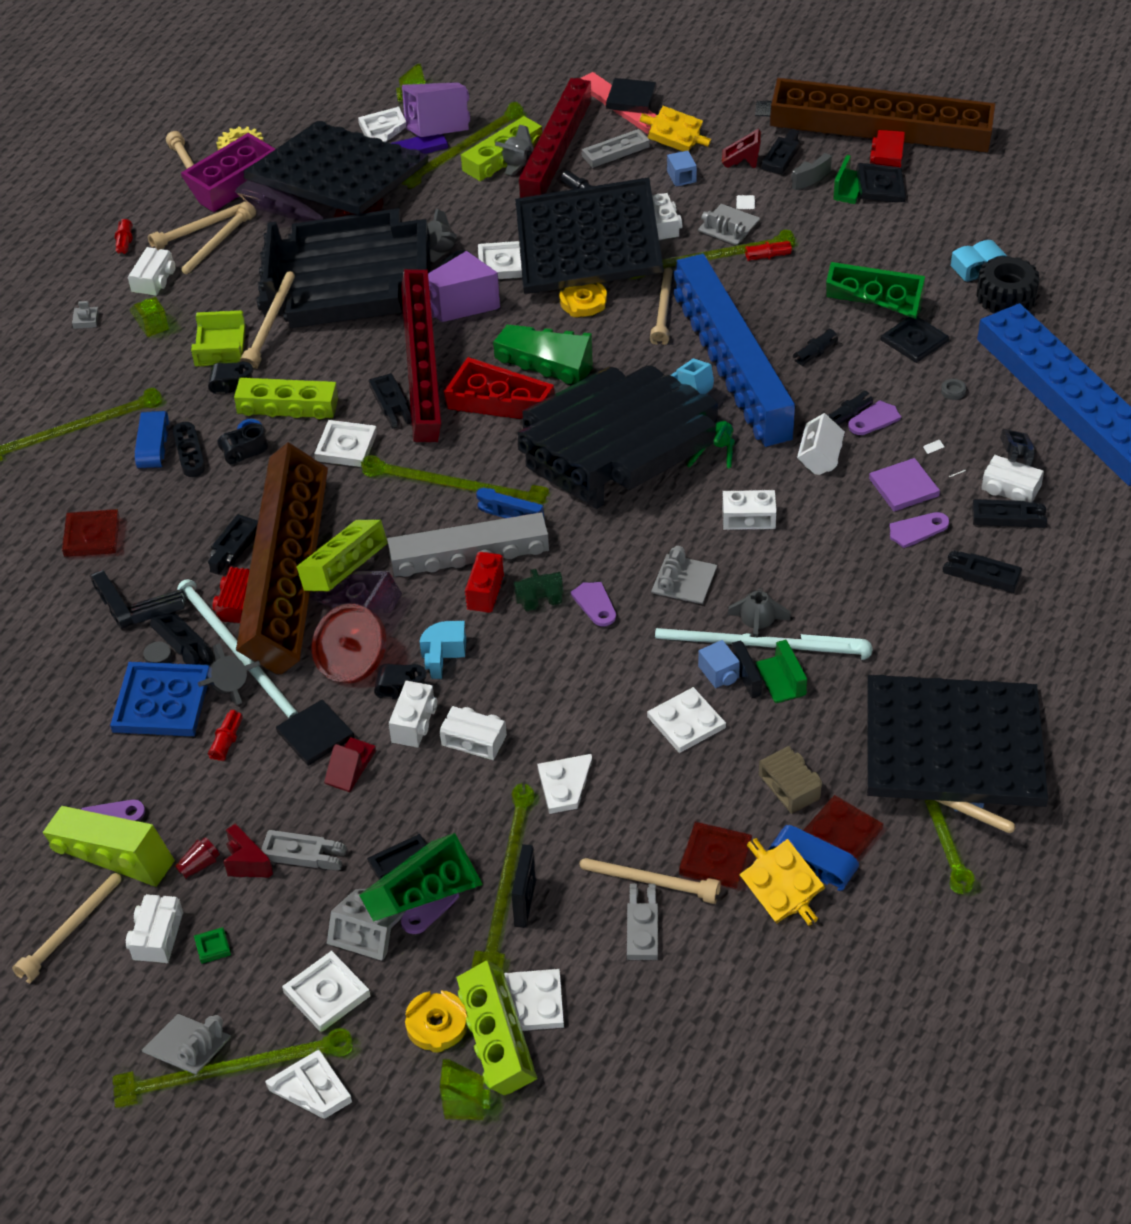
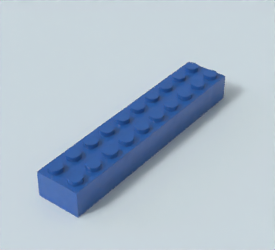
[674,254,795,447]
[977,303,1131,486]

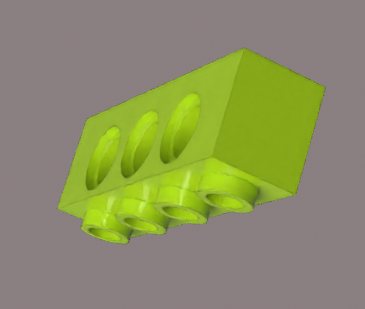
[461,116,542,181]
[234,378,338,419]
[297,520,388,591]
[456,960,537,1095]

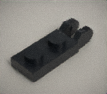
[369,373,412,429]
[1000,428,1035,466]
[972,499,1047,528]
[942,550,1023,593]
[150,613,214,665]

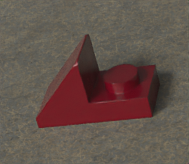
[722,129,761,168]
[324,737,376,792]
[224,823,273,878]

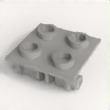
[698,204,760,246]
[651,546,717,604]
[142,1014,231,1074]

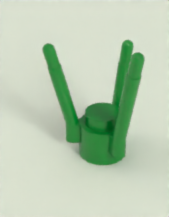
[687,421,735,468]

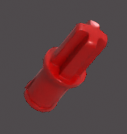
[114,219,133,254]
[745,241,792,261]
[207,710,243,761]

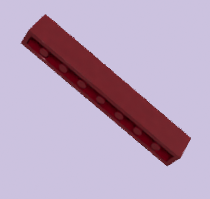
[519,78,591,198]
[401,269,441,442]

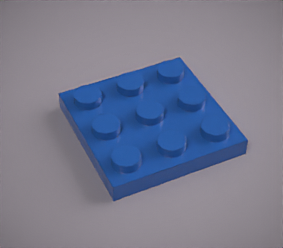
[110,662,210,736]

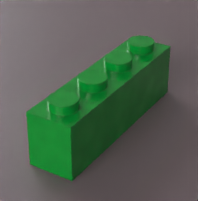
[826,262,925,319]
[493,325,593,384]
[359,833,483,922]

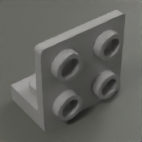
[327,889,406,960]

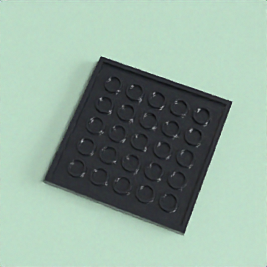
[244,121,428,215]
[515,177,664,294]
[867,675,1048,807]

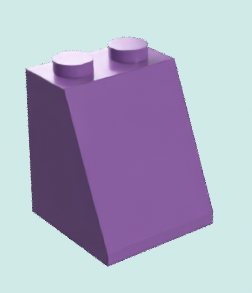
[402,83,470,137]
[428,251,500,322]

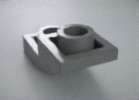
[791,153,832,190]

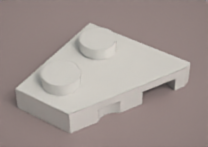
[358,107,406,142]
[537,754,592,814]
[265,1050,352,1119]

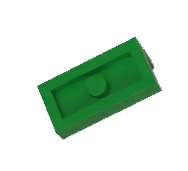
[833,155,860,204]
[756,639,807,703]

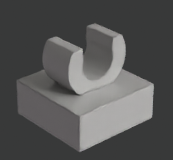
[72,301,99,329]

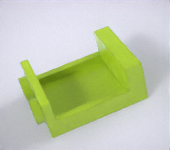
[191,310,246,366]

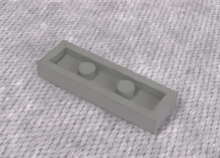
[582,129,650,168]

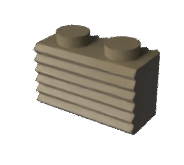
[759,746,822,814]

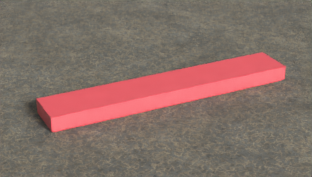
[581,72,656,134]

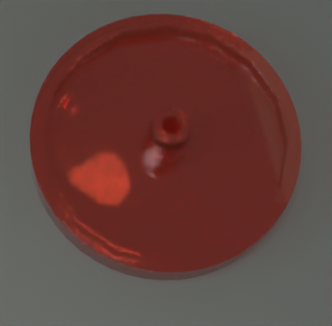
[312,604,386,684]

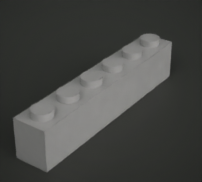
[387,512,549,577]

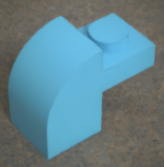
[671,358,714,394]
[420,621,466,679]

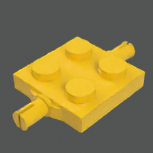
[639,106,711,151]
[739,838,825,926]

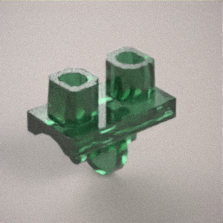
[514,568,563,611]

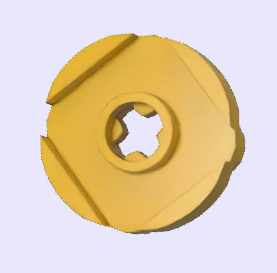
[560,283,607,317]
[405,991,468,1053]

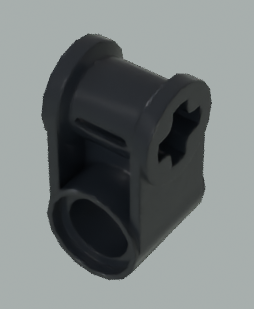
[208,362,253,394]
[217,423,268,465]
[374,663,428,699]

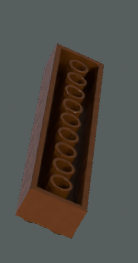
[770,78,995,152]
[236,442,328,674]

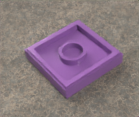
[869,458,940,511]

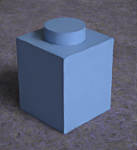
[667,151,697,186]
[698,640,740,688]

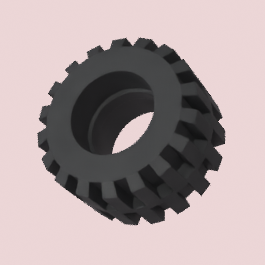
[976,256,1040,314]

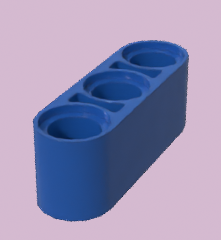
[135,411,169,468]
[768,825,859,891]

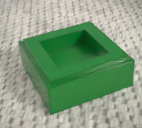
[194,927,231,964]

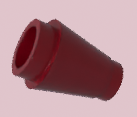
[175,837,220,879]

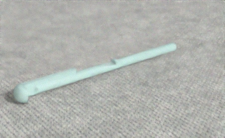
[177,579,298,719]
[655,628,873,660]

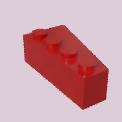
[444,357,555,419]

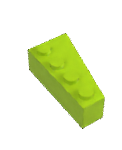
[42,806,175,887]

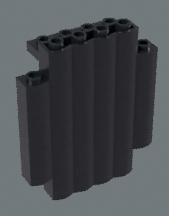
[256,208,431,328]
[518,365,718,509]

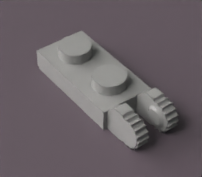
[261,830,347,871]
[627,884,658,960]

